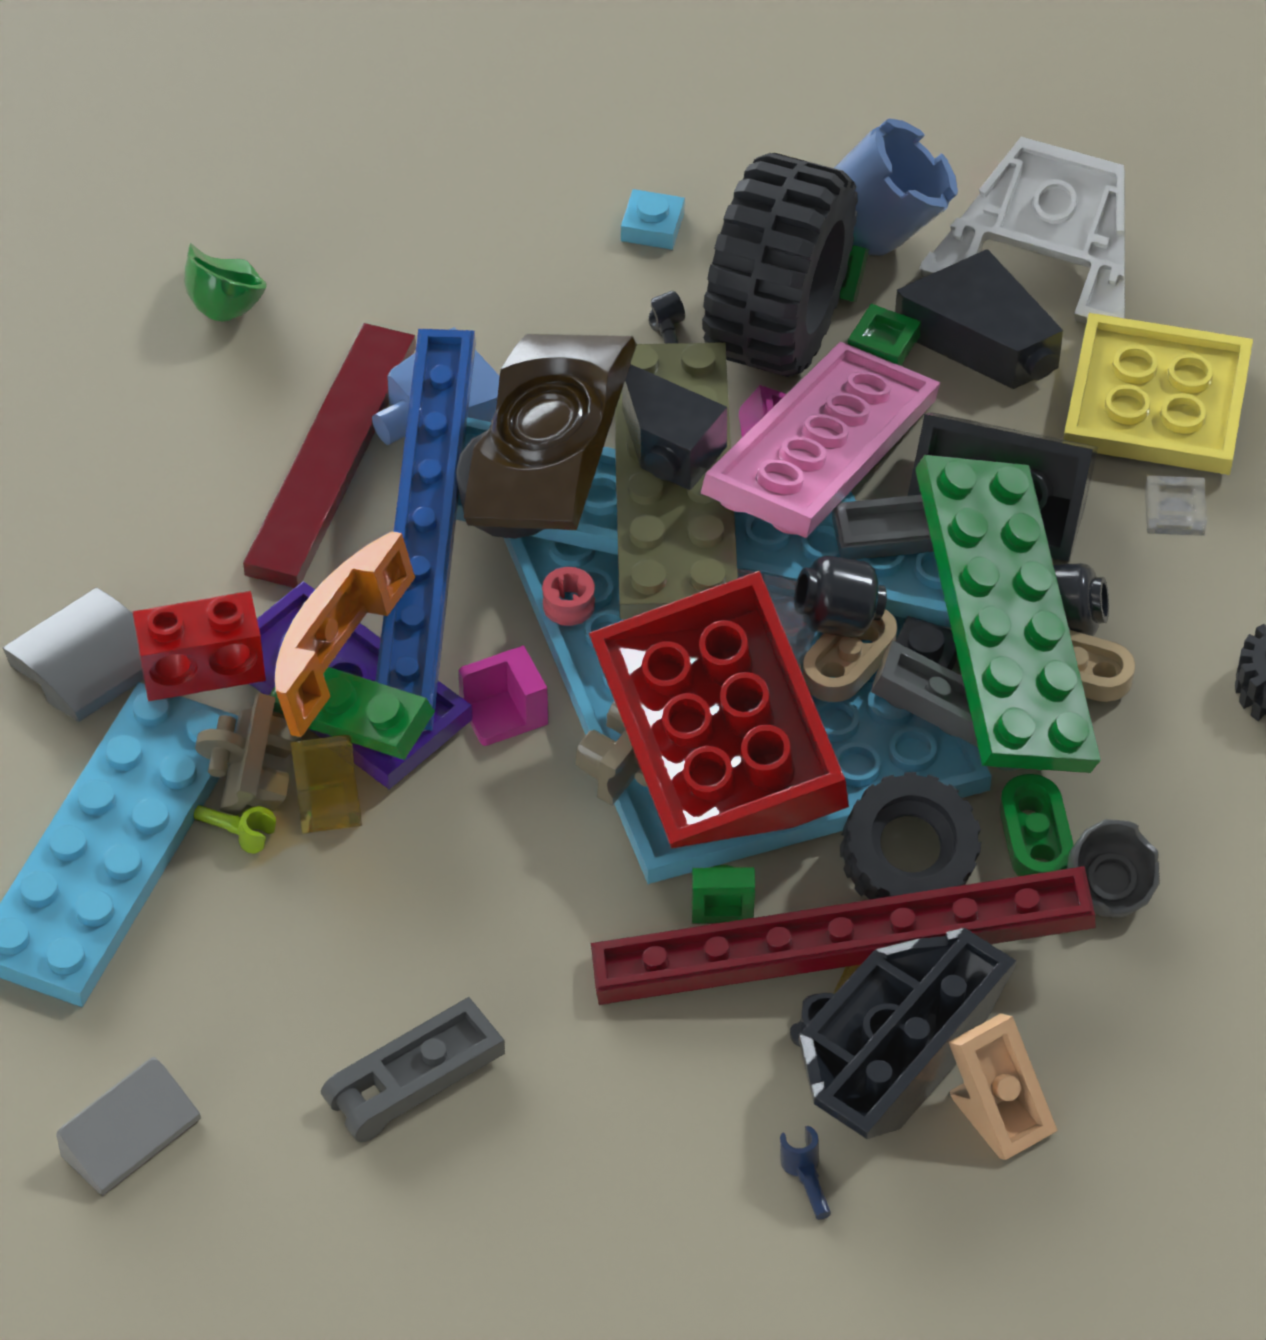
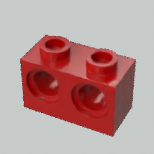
[132,591,266,702]

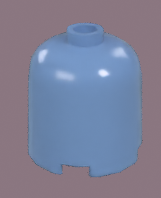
[834,118,958,256]

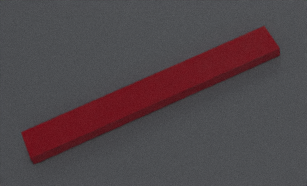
[591,866,1096,1005]

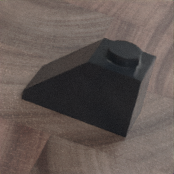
[622,364,727,491]

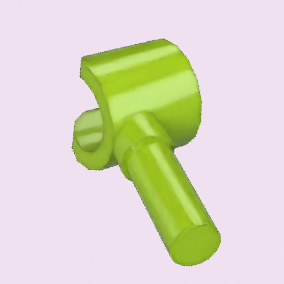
[194,805,276,854]

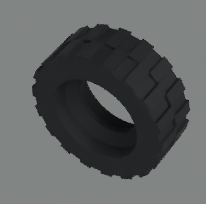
[840,772,982,900]

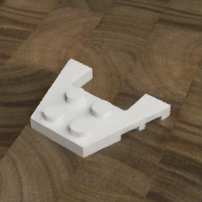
[920,137,1125,324]

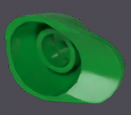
[184,243,267,322]

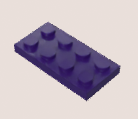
[250,581,472,790]

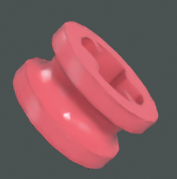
[542,567,595,626]

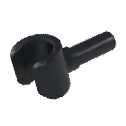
[648,291,685,344]

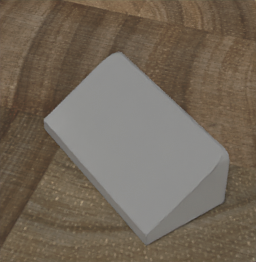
[56,1057,201,1196]

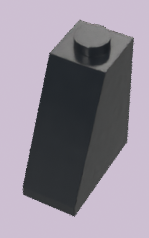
[895,249,1064,389]

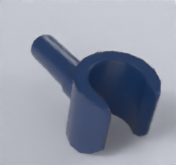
[780,1126,831,1220]

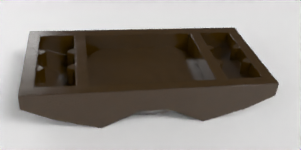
[464,334,637,530]

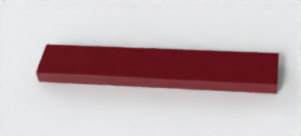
[243,323,416,588]

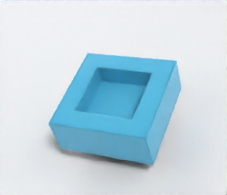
[621,189,685,250]

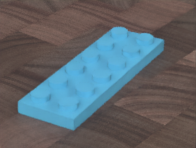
[0,682,238,1008]

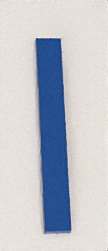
[375,329,476,730]

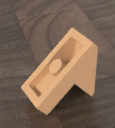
[948,1013,1058,1160]

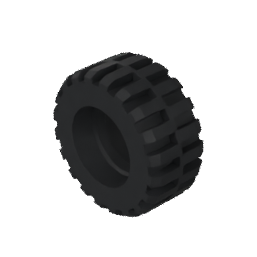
[702,153,858,377]

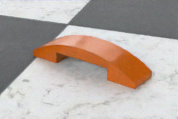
[275,531,415,737]

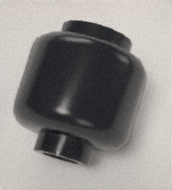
[794,556,887,638]
[1053,563,1109,636]

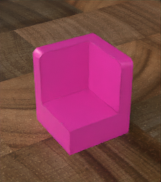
[458,645,548,746]

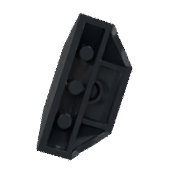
[799,928,1017,1139]

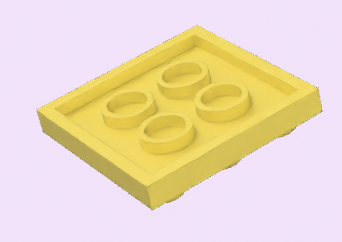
[1063,313,1253,475]

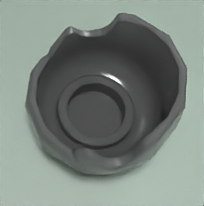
[1067,819,1160,918]

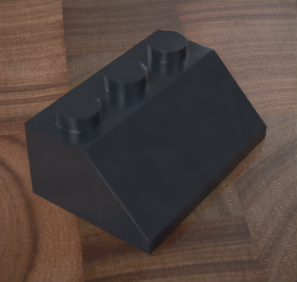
[908,412,1098,562]

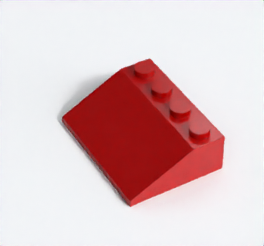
[589,570,849,849]

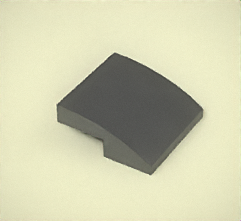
[2,587,144,722]

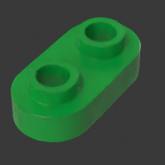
[1000,774,1074,876]

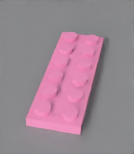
[701,341,940,538]

